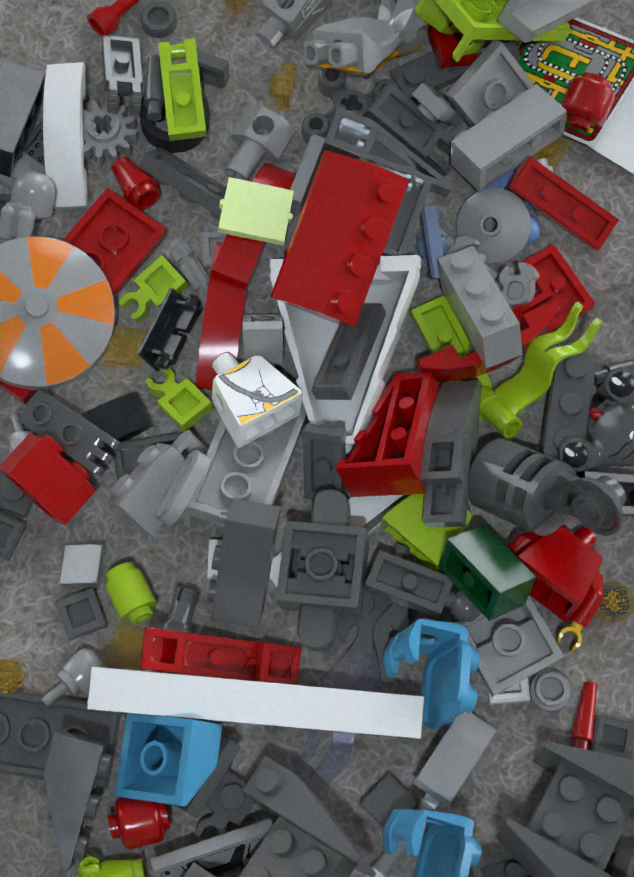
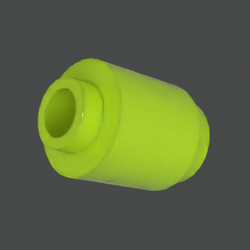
[104,562,157,625]

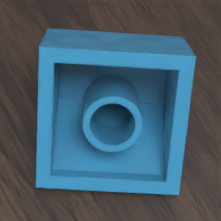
[115,713,223,806]

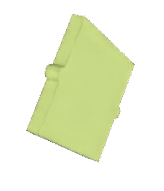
[218,177,294,246]

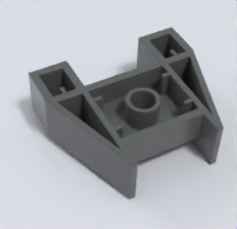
[284,107,454,271]
[495,741,634,877]
[183,756,377,877]

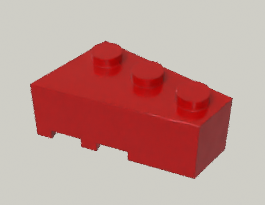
[335,371,440,497]

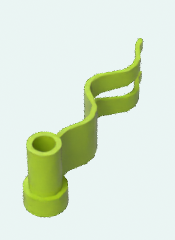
[479,301,603,438]

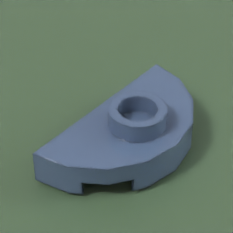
[416,205,447,280]

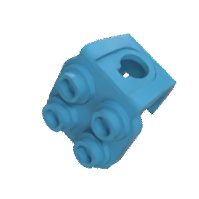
[383,619,480,729]
[382,809,482,877]

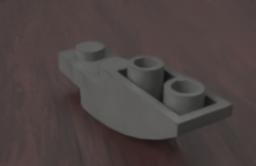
[420,380,482,528]

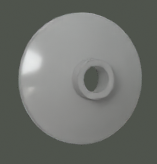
[456,188,531,263]

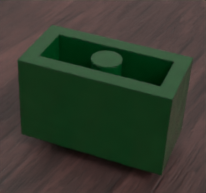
[438,524,536,621]

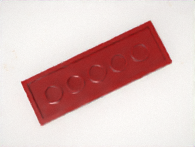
[0,188,167,405]

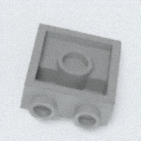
[455,595,565,697]

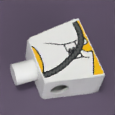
[212,353,303,448]

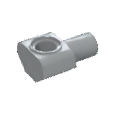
[225,106,296,181]

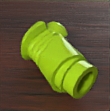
[77,856,148,877]

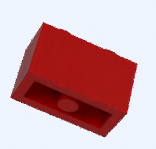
[0,433,96,526]

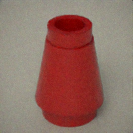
[111,156,160,211]

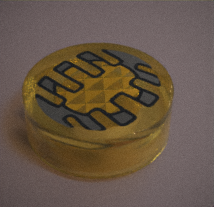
[596,582,634,624]

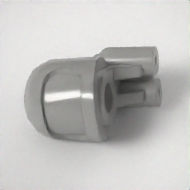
[0,171,55,239]

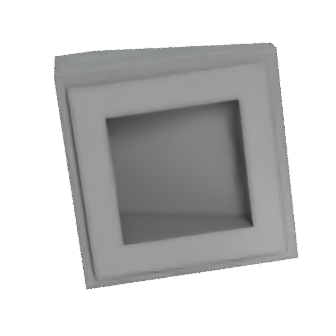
[60,544,105,589]

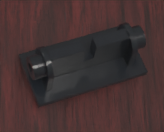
[137,288,201,372]

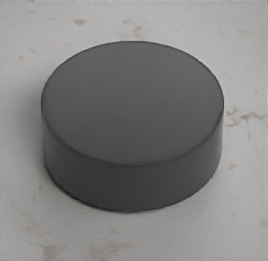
[140,1,177,38]

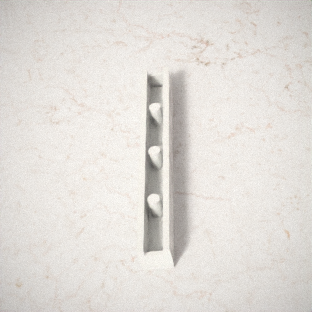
[87,667,424,739]

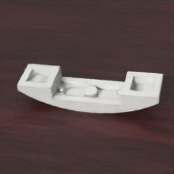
[43,62,88,209]

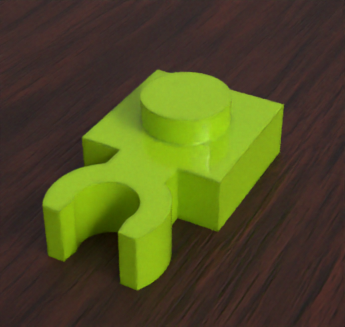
[118,255,189,323]
[146,367,213,432]

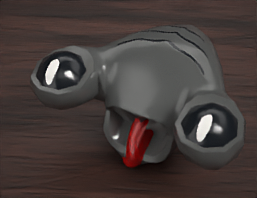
[559,367,634,472]

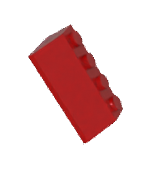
[270,151,409,327]

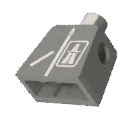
[257,0,332,48]

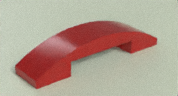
[211,162,296,288]
[195,241,247,390]
[415,299,561,382]
[139,627,302,685]

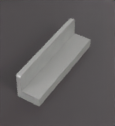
[497,0,597,43]

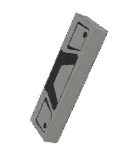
[150,818,273,877]

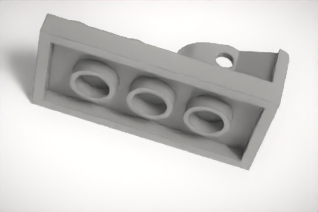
[184,402,308,528]

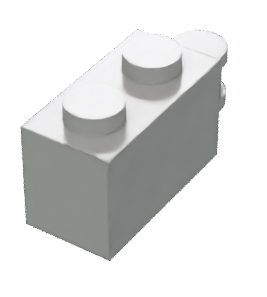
[106,430,208,537]

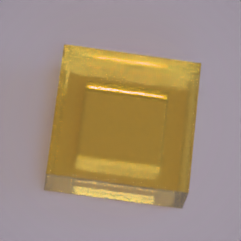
[104,326,147,369]

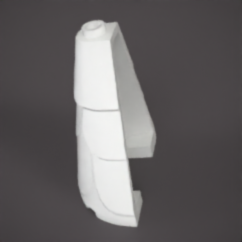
[270,255,421,455]

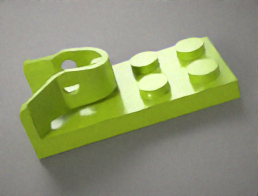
[414,0,572,62]

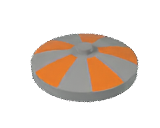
[0,236,115,390]

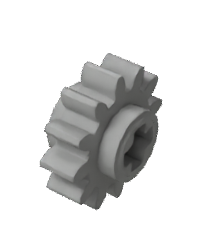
[83,101,138,166]

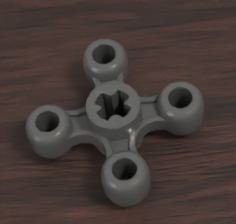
[301,68,401,144]

